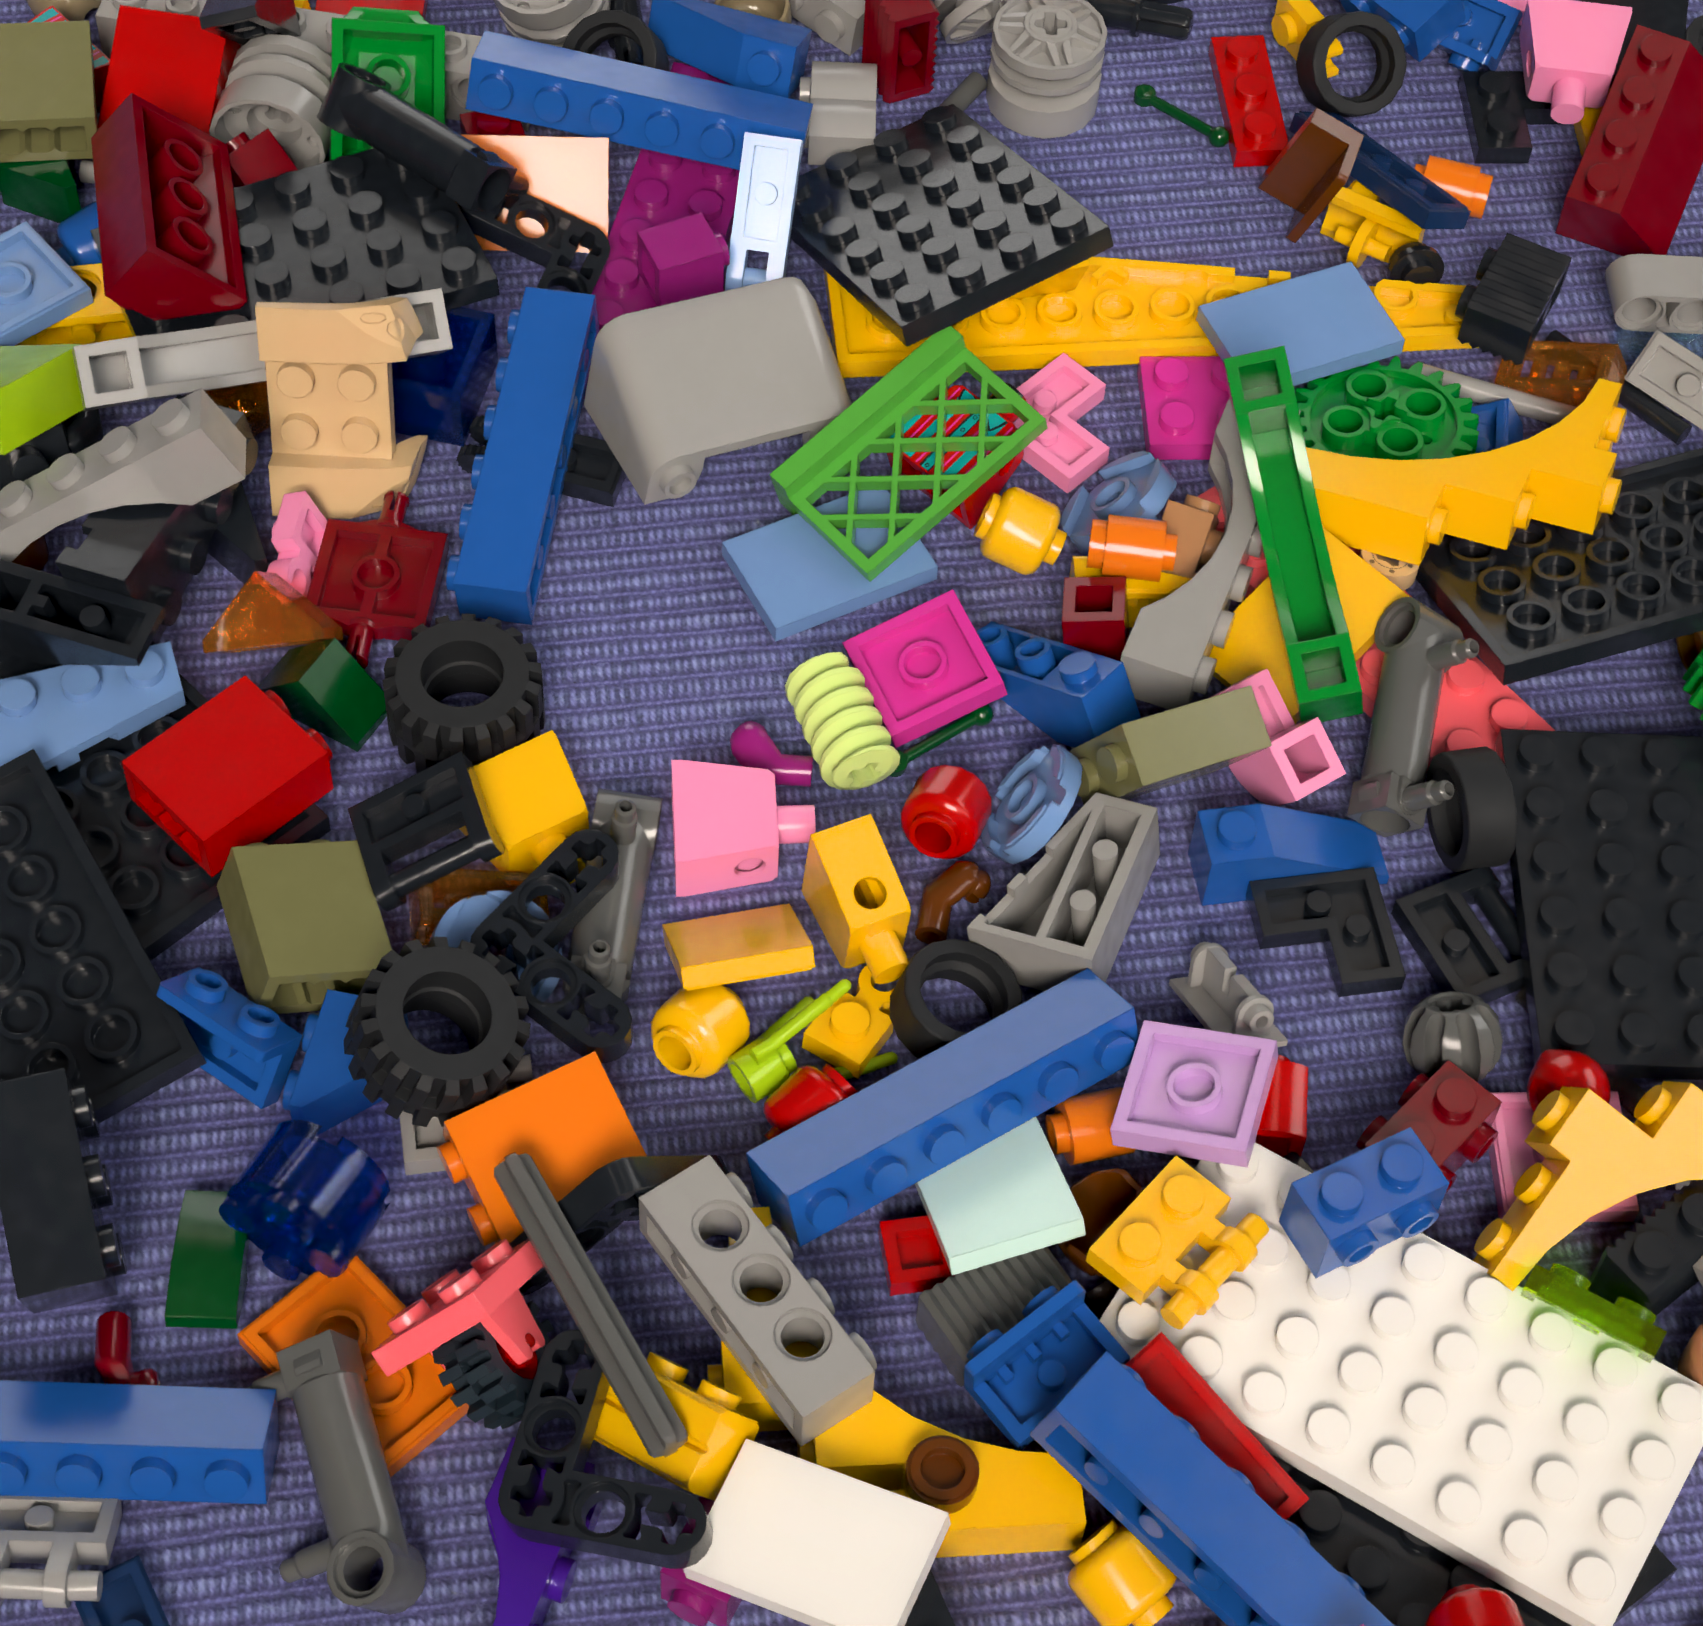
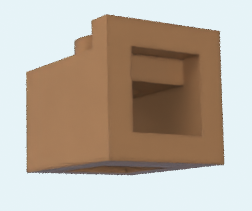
[1161,494,1225,578]

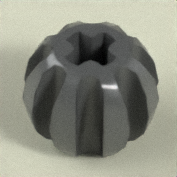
[1402,991,1503,1082]

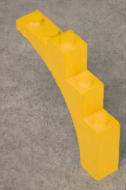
[1306,378,1627,566]
[1473,1081,1703,1291]
[707,1207,1086,1558]

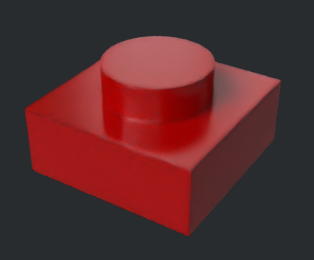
[878,1215,955,1296]

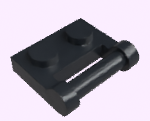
[348,751,504,912]
[1391,867,1525,1003]

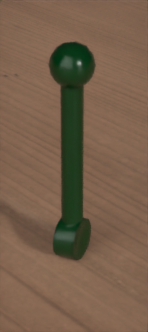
[1134,84,1230,148]
[889,704,994,777]

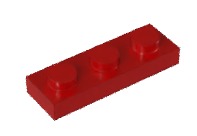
[1208,35,1288,167]

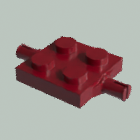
[302,491,449,669]

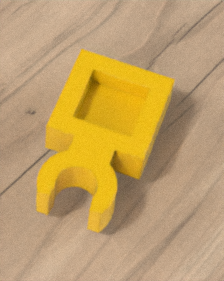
[1271,0,1344,78]
[802,966,894,1079]

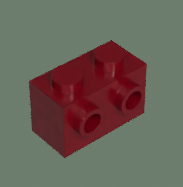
[1356,1060,1502,1194]

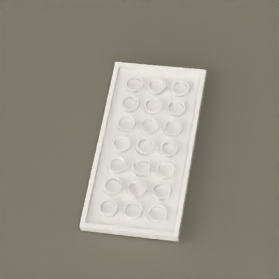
[1099,1143,1703,1626]

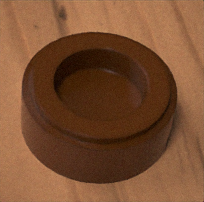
[905,1435,979,1514]

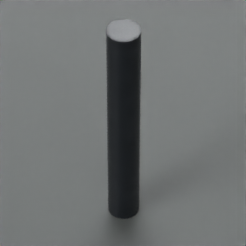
[1542,330,1692,445]

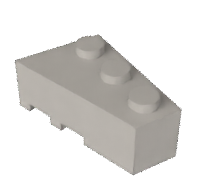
[967,792,1160,991]

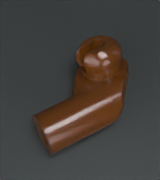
[915,860,991,944]

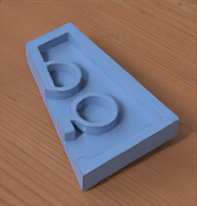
[0,641,186,772]

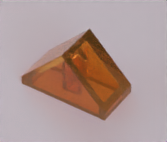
[202,571,343,654]

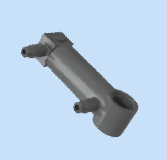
[1347,597,1479,837]
[562,788,663,1024]
[246,1329,426,1615]

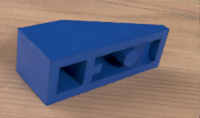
[648,0,812,98]
[1188,803,1389,906]

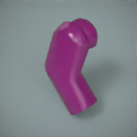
[730,721,813,787]

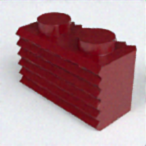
[862,0,940,104]

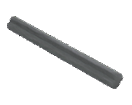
[494,1153,688,1458]

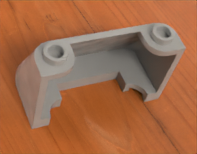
[584,277,852,505]

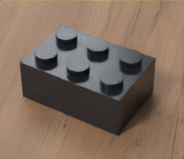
[0,1068,127,1314]

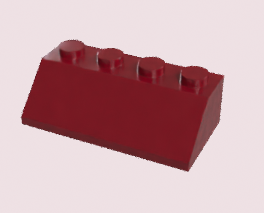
[1555,24,1703,256]
[91,93,247,321]

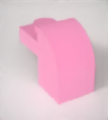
[1209,668,1346,806]

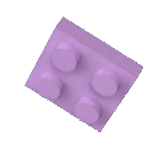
[1110,1020,1278,1168]

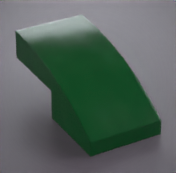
[165,1190,256,1329]

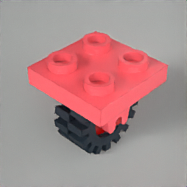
[371,1238,566,1429]

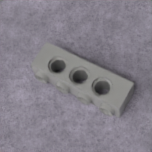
[639,1155,877,1447]

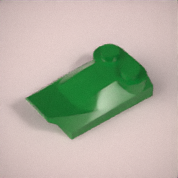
[329,7,445,161]

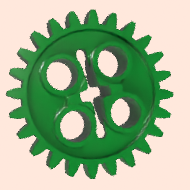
[1295,356,1479,460]

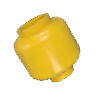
[973,487,1067,575]
[651,985,750,1079]
[1068,1519,1177,1626]

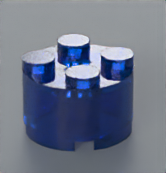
[219,1120,390,1281]

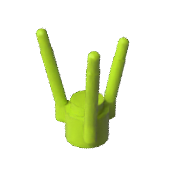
[727,979,898,1103]

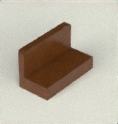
[1258,107,1364,243]

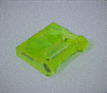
[1520,1263,1667,1363]

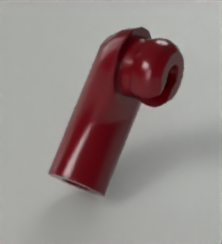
[94,1311,161,1386]

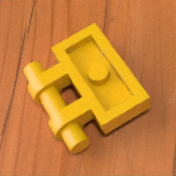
[1085,1155,1269,1330]

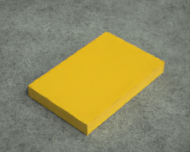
[1209,527,1410,724]

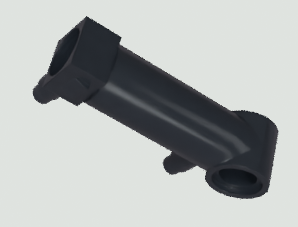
[317,63,529,213]

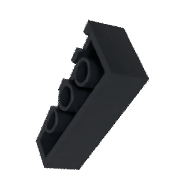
[55,395,258,645]

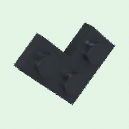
[1458,71,1561,164]
[1246,867,1406,997]

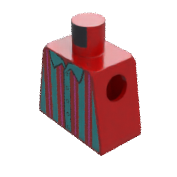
[887,382,1027,530]

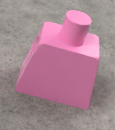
[1519,0,1632,124]
[671,760,816,897]

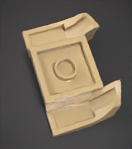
[255,297,428,519]

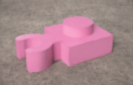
[266,491,327,605]

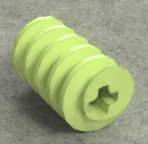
[785,652,900,790]

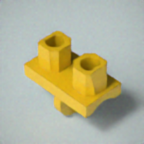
[1320,180,1425,268]

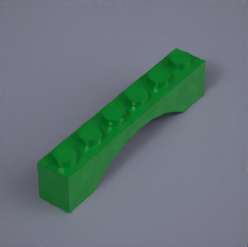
[1224,346,1363,722]

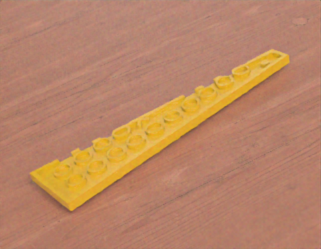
[823,257,1479,378]

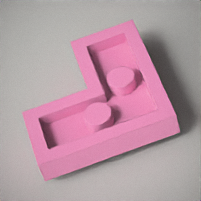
[1013,353,1110,494]

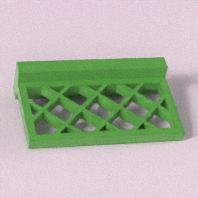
[769,326,1048,582]

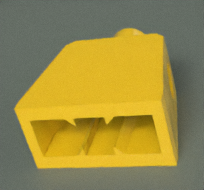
[459,730,589,884]
[801,814,911,984]

